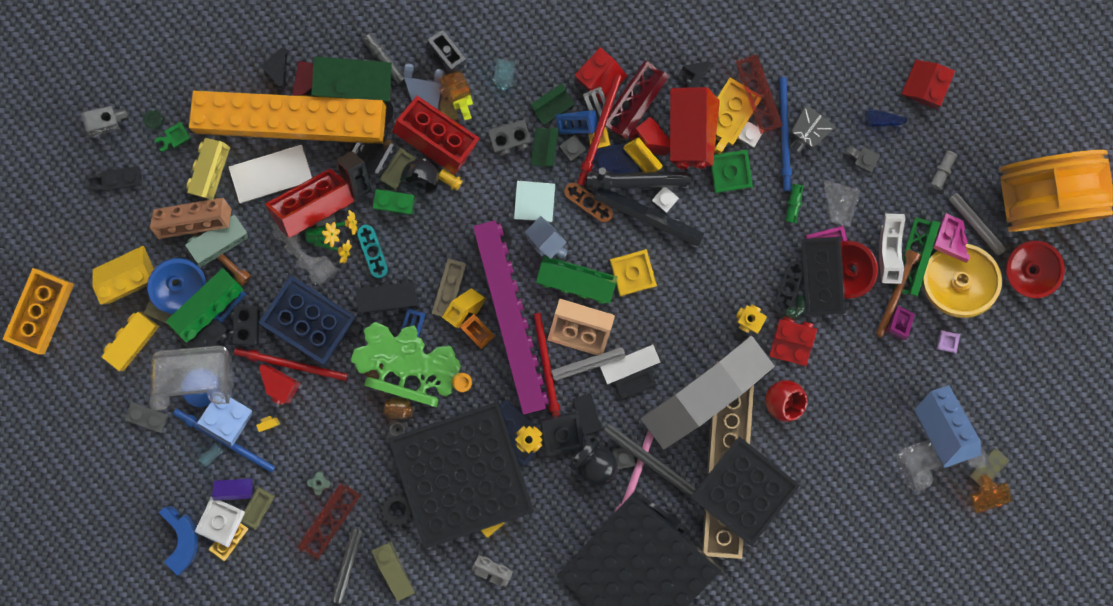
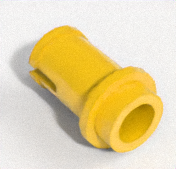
[439,168,463,191]

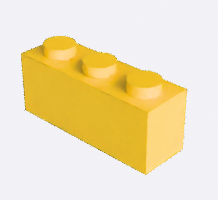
[101,312,160,371]

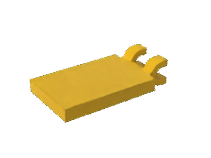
[714,77,762,154]

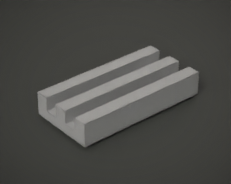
[583,87,614,124]

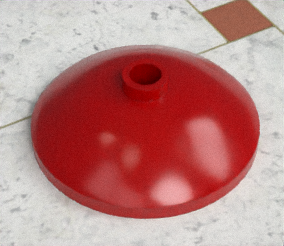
[1006,240,1065,298]
[841,241,878,299]

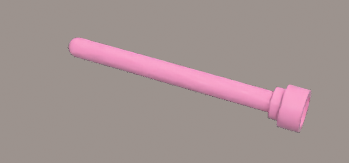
[614,430,654,513]

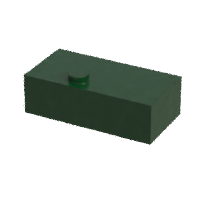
[312,56,392,103]

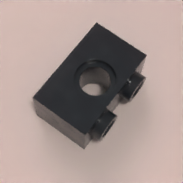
[426,29,466,77]

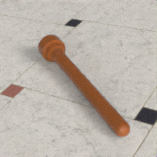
[192,232,251,286]
[876,249,921,337]

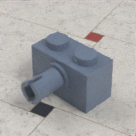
[525,216,567,260]

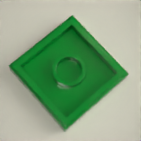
[711,149,753,193]

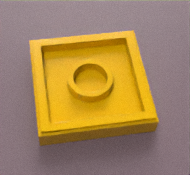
[610,249,657,296]

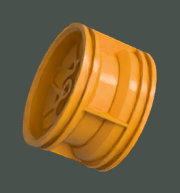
[999,150,1113,232]

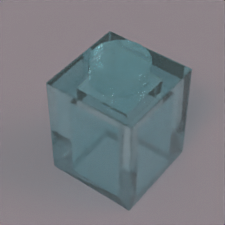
[493,59,516,89]

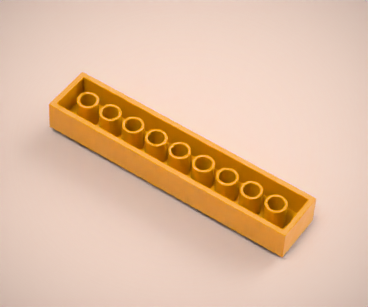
[189,91,386,144]

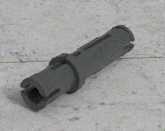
[361,33,405,85]

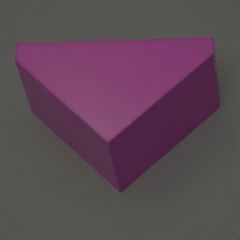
[885,306,915,340]

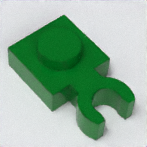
[154,122,191,152]

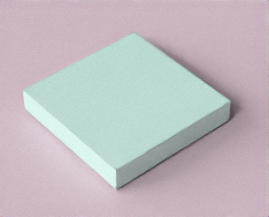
[514,181,555,222]

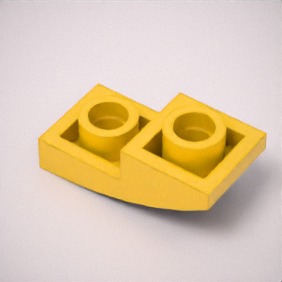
[209,523,248,562]

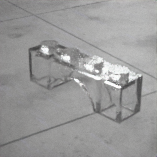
[271,223,340,286]

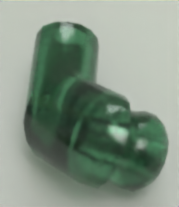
[786,296,806,320]

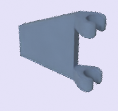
[404,64,444,109]

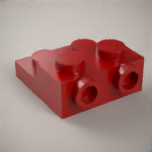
[769,317,817,366]

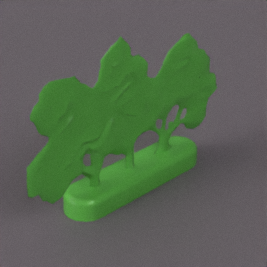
[351,322,461,407]

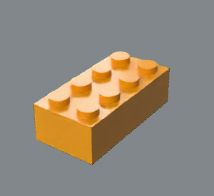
[2,268,74,354]

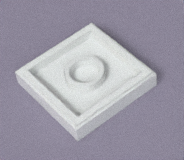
[195,497,245,547]

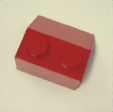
[574,47,628,104]
[901,59,955,109]
[259,364,301,405]

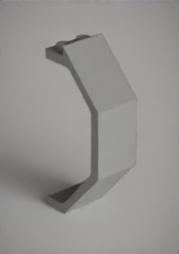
[641,335,775,450]

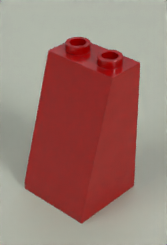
[670,87,720,169]

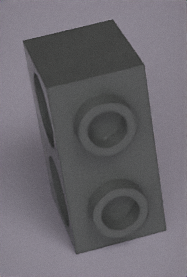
[488,119,532,156]

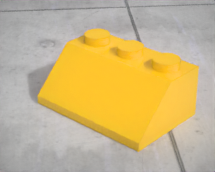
[93,246,154,305]

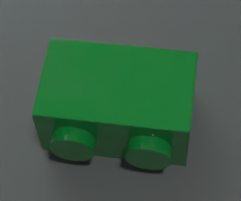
[373,189,416,216]

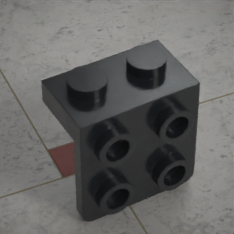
[348,138,394,176]

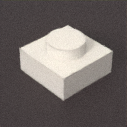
[737,121,764,148]
[652,187,679,213]

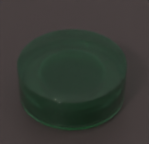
[143,110,164,130]

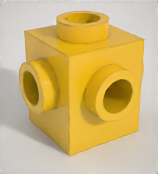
[735,304,767,334]
[515,425,543,453]

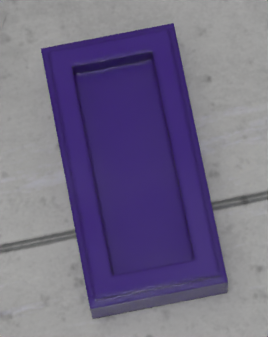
[212,478,253,501]

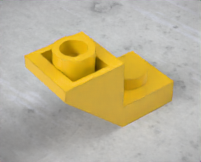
[442,288,487,328]

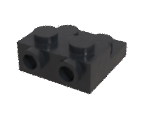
[175,318,230,359]

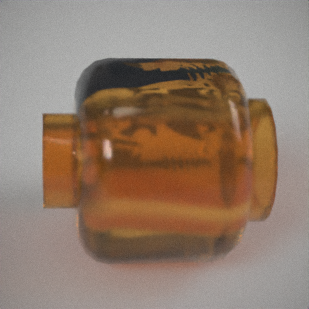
[384,397,413,423]

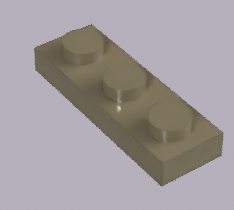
[432,259,467,317]

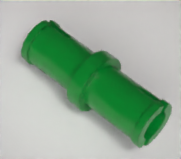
[785,184,804,224]

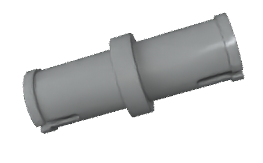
[930,151,957,190]

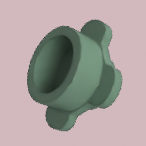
[307,472,330,495]

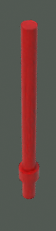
[577,74,622,186]
[533,313,560,416]
[234,348,348,381]

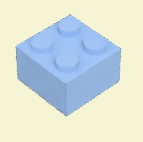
[197,391,252,447]

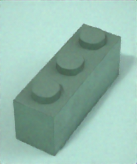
[185,214,248,268]

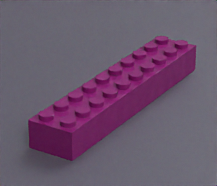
[473,220,549,415]

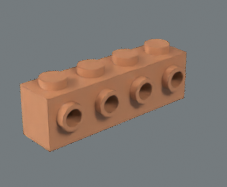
[150,198,232,239]

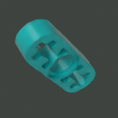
[357,225,388,278]

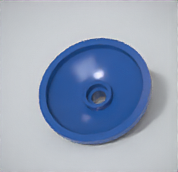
[147,258,206,314]

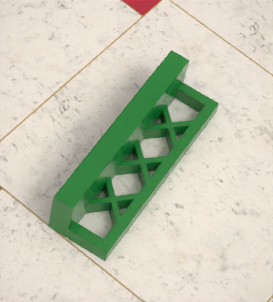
[892,217,940,297]

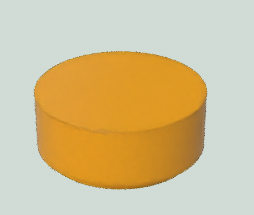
[452,373,472,392]

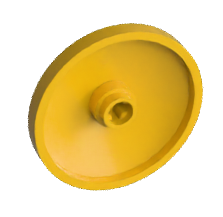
[923,244,1002,318]

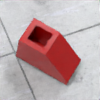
[629,117,670,156]

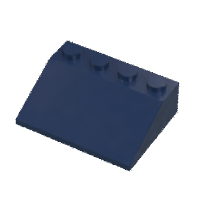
[259,275,356,367]

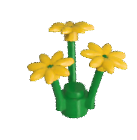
[306,210,358,263]

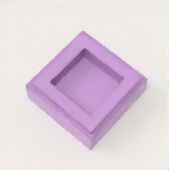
[936,330,960,353]

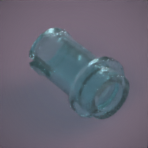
[198,443,224,467]

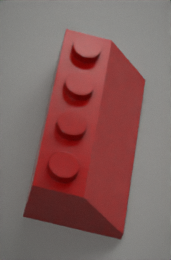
[392,96,480,175]
[265,168,354,238]

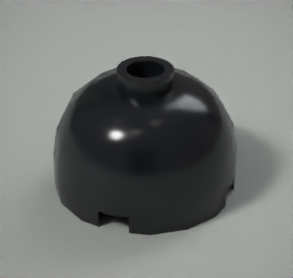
[400,158,439,193]

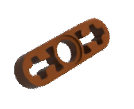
[564,183,613,223]

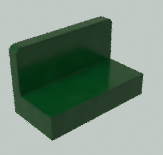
[530,83,574,125]
[531,127,558,168]

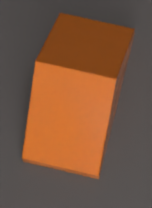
[460,314,495,349]

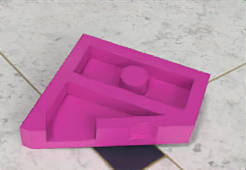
[933,213,970,263]

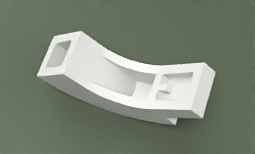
[879,213,905,284]

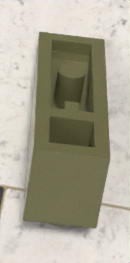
[372,541,415,602]

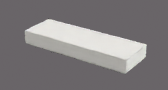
[600,345,660,384]

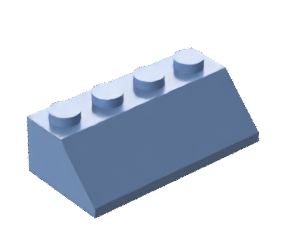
[914,385,982,468]

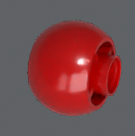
[765,380,807,422]

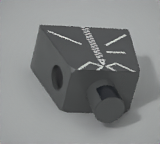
[790,104,836,154]
[81,106,129,138]

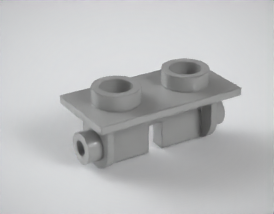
[471,555,513,587]

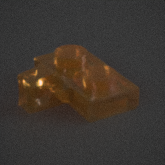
[970,474,1012,514]

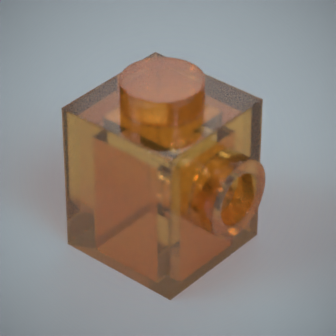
[439,70,471,104]

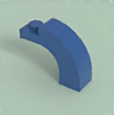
[159,506,198,576]

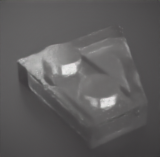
[823,180,861,228]

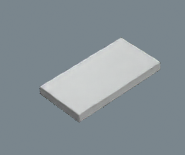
[229,145,312,204]

